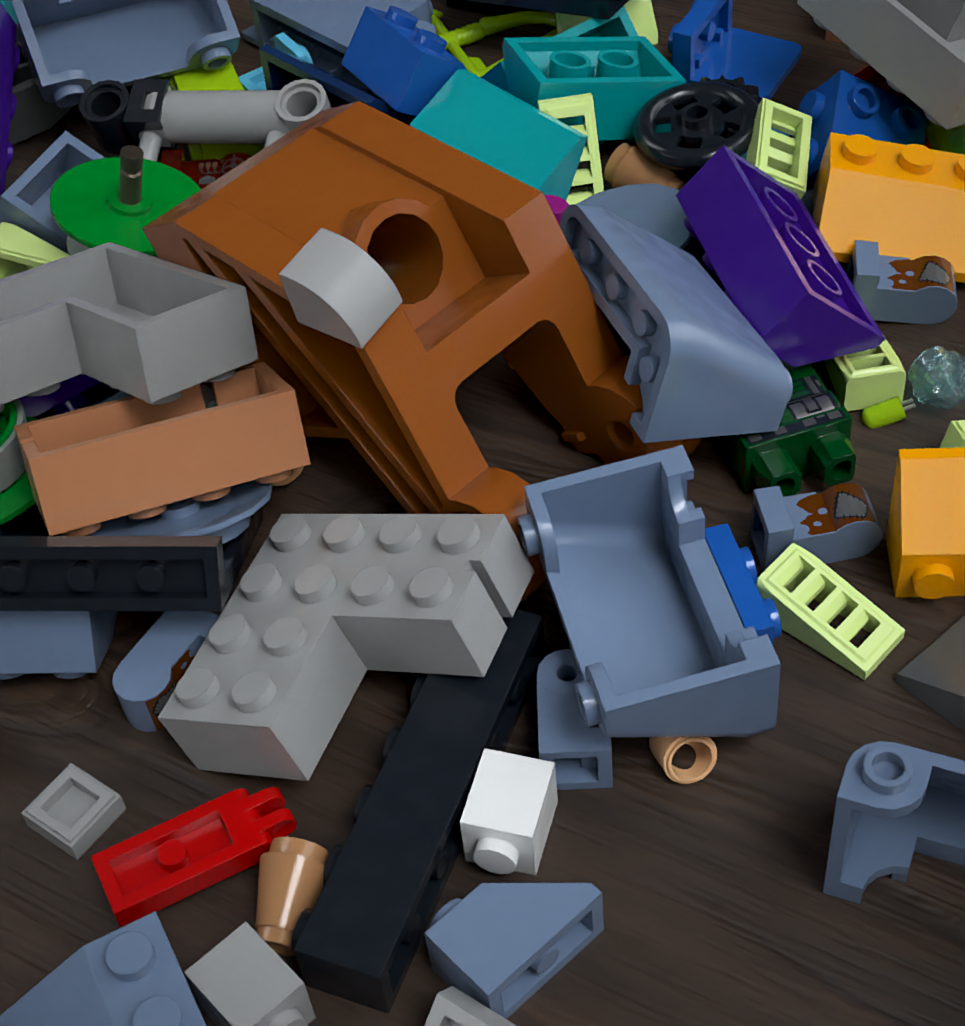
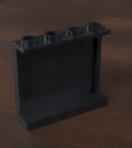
[0,503,263,611]

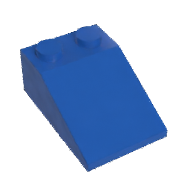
[341,6,468,116]

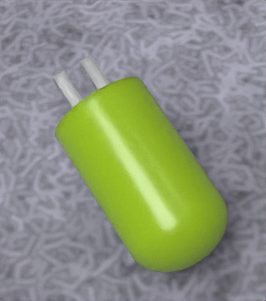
[861,396,916,429]

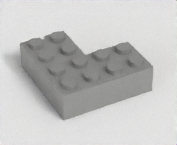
[797,0,965,130]
[0,242,259,412]
[158,514,534,781]

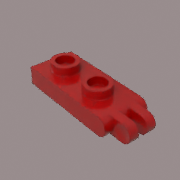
[90,787,297,928]

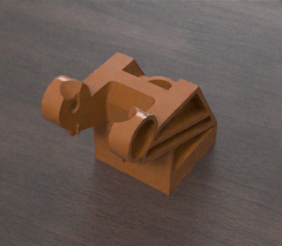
[141,101,701,602]

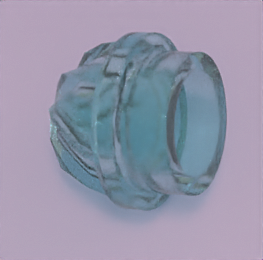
[907,346,965,409]

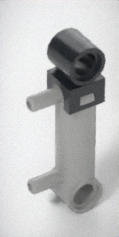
[79,79,332,162]

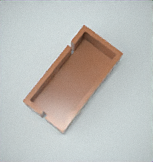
[14,361,311,536]

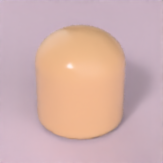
[649,737,717,784]

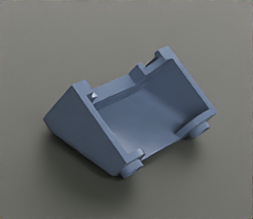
[3,0,240,108]
[559,203,793,443]
[517,445,781,737]
[823,741,965,904]

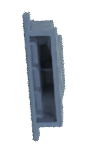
[241,0,437,99]

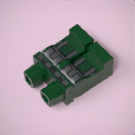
[710,359,856,497]

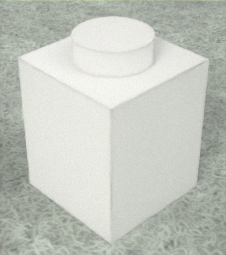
[460,748,558,876]

